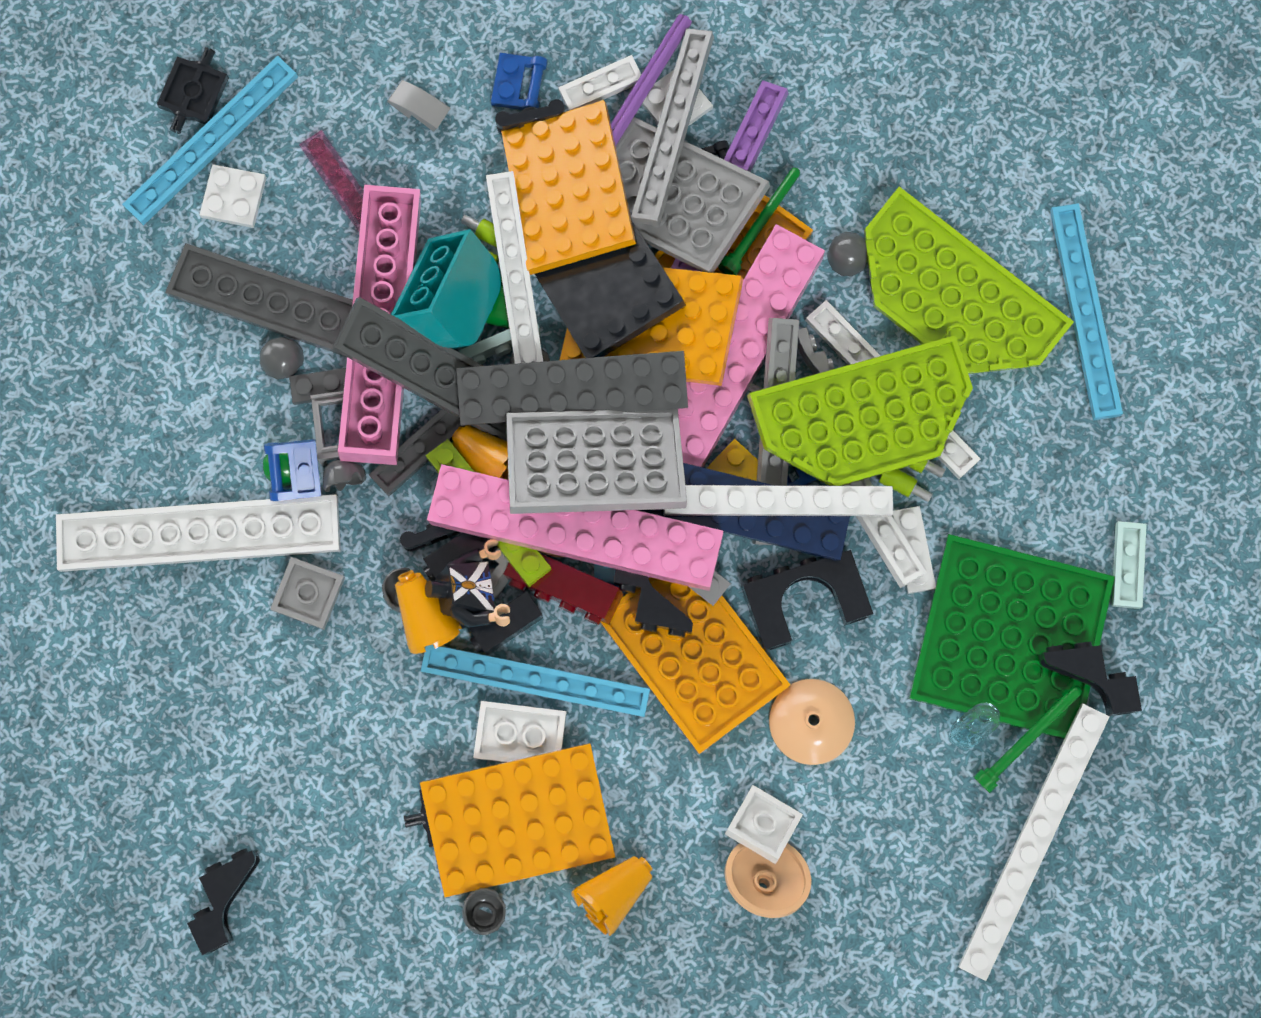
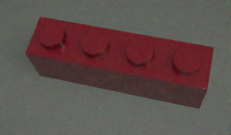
[503,553,624,625]

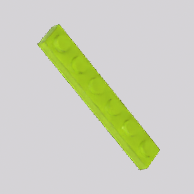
[425,439,551,587]

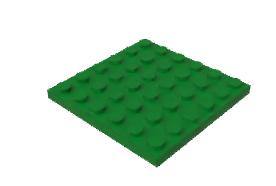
[908,534,1115,739]

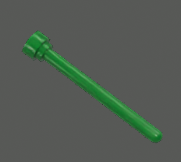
[718,167,800,275]
[973,686,1082,793]

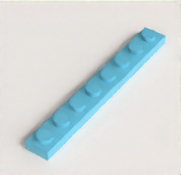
[122,56,298,226]
[1050,203,1123,421]
[421,645,650,717]

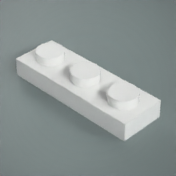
[558,55,641,111]
[892,506,936,594]

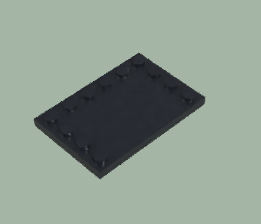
[535,220,686,358]

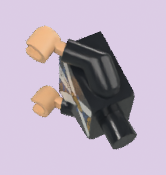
[425,539,510,628]

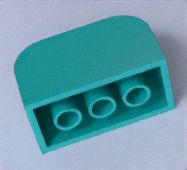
[391,229,501,349]

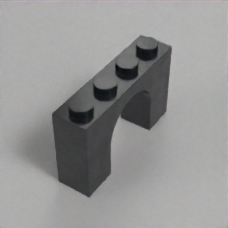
[423,533,543,655]
[742,550,874,652]

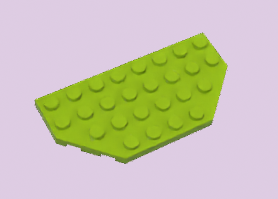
[864,186,1074,374]
[747,335,973,486]

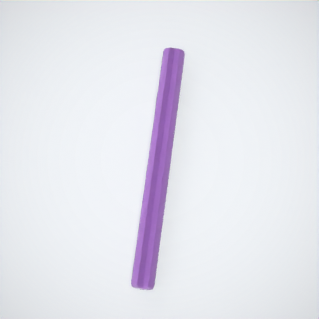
[611,14,692,146]

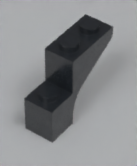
[613,569,693,638]
[1038,641,1142,716]
[187,848,260,955]

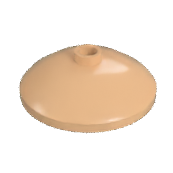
[769,679,855,765]
[725,843,811,918]

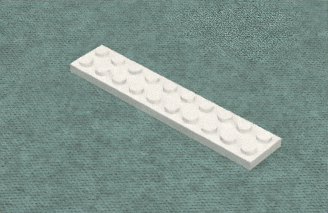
[56,495,341,572]

